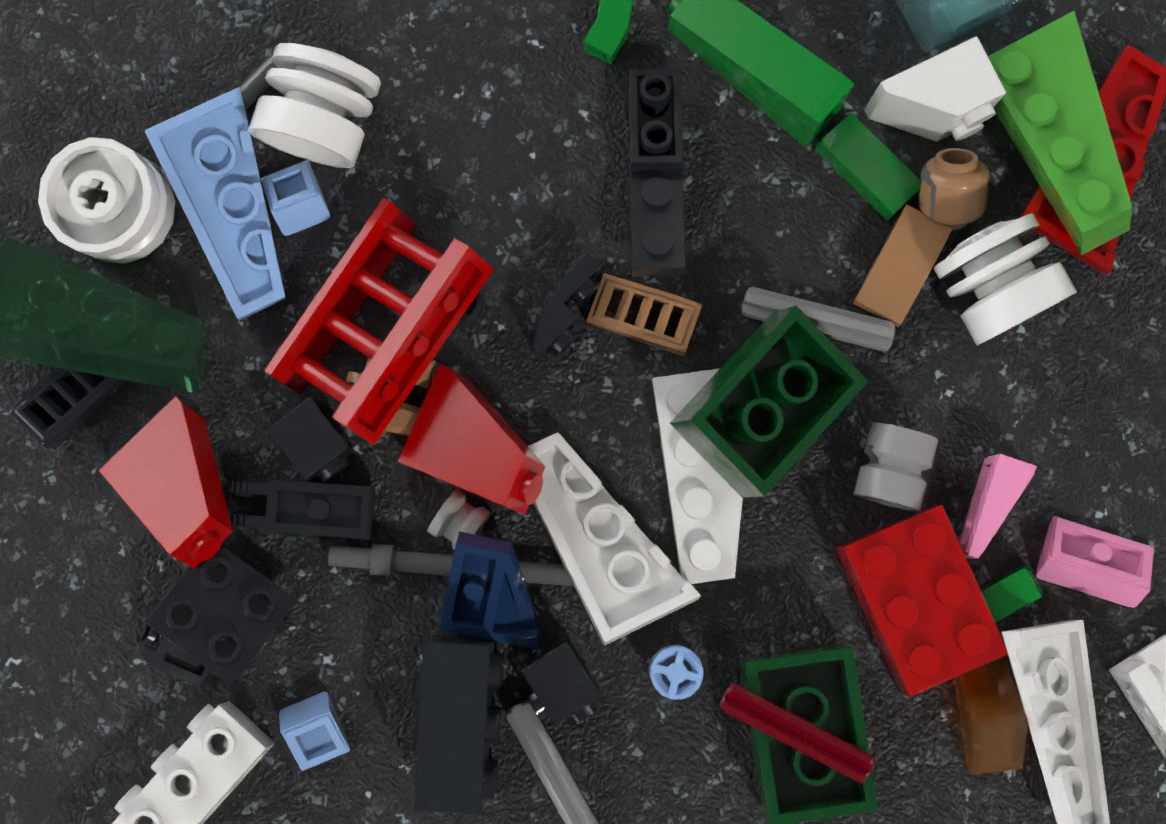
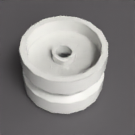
[38,137,175,264]

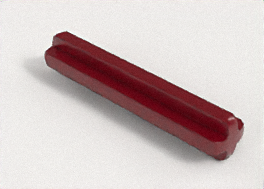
[720,684,875,783]

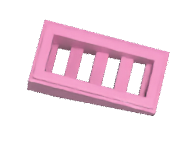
[959,454,1037,559]

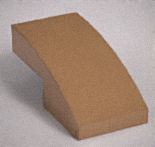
[853,204,953,328]

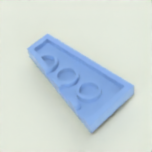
[144,87,286,320]

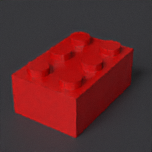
[835,505,1008,697]

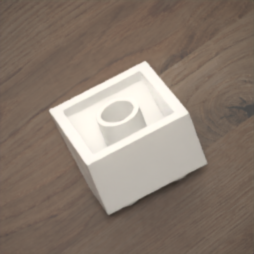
[864,36,1006,142]

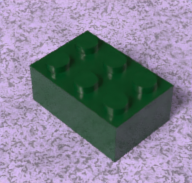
[670,305,868,497]
[740,644,879,824]

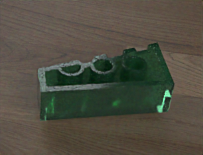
[0,235,209,393]

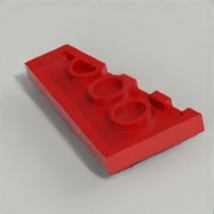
[1018,45,1166,275]

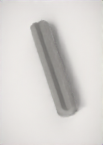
[742,287,895,352]
[506,700,599,824]

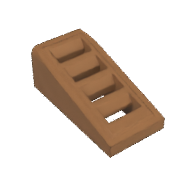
[586,273,703,357]

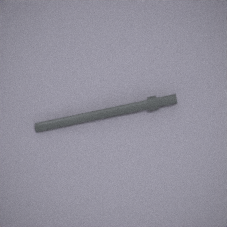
[328,543,574,586]

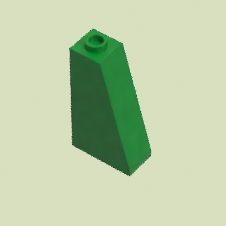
[668,0,854,149]

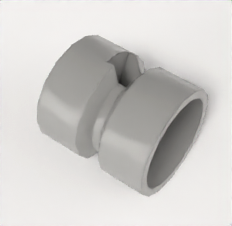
[853,422,938,512]

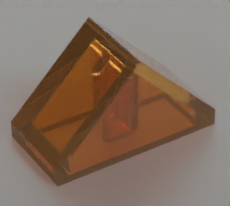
[954,662,1028,775]

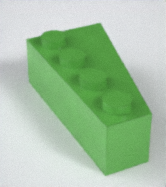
[988,11,1132,255]

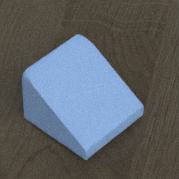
[261,160,330,236]
[279,691,351,771]

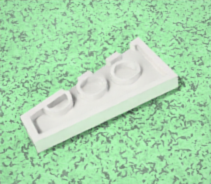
[652,368,743,584]
[528,432,701,646]
[1002,620,1110,824]

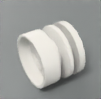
[248,43,381,168]
[934,213,1077,346]

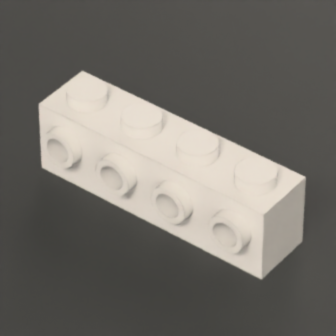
[112,701,275,824]

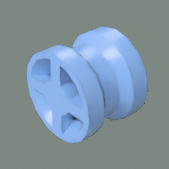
[649,645,703,700]

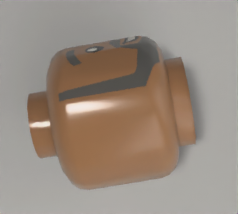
[919,148,990,230]

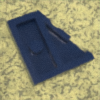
[439,531,542,650]

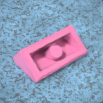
[1036,516,1154,608]

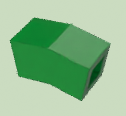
[584,0,633,65]
[980,563,1043,623]

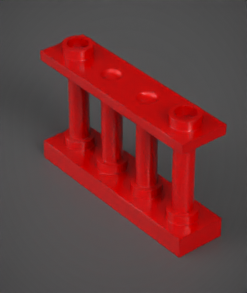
[264,198,494,445]

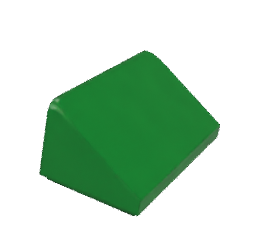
[815,113,920,221]

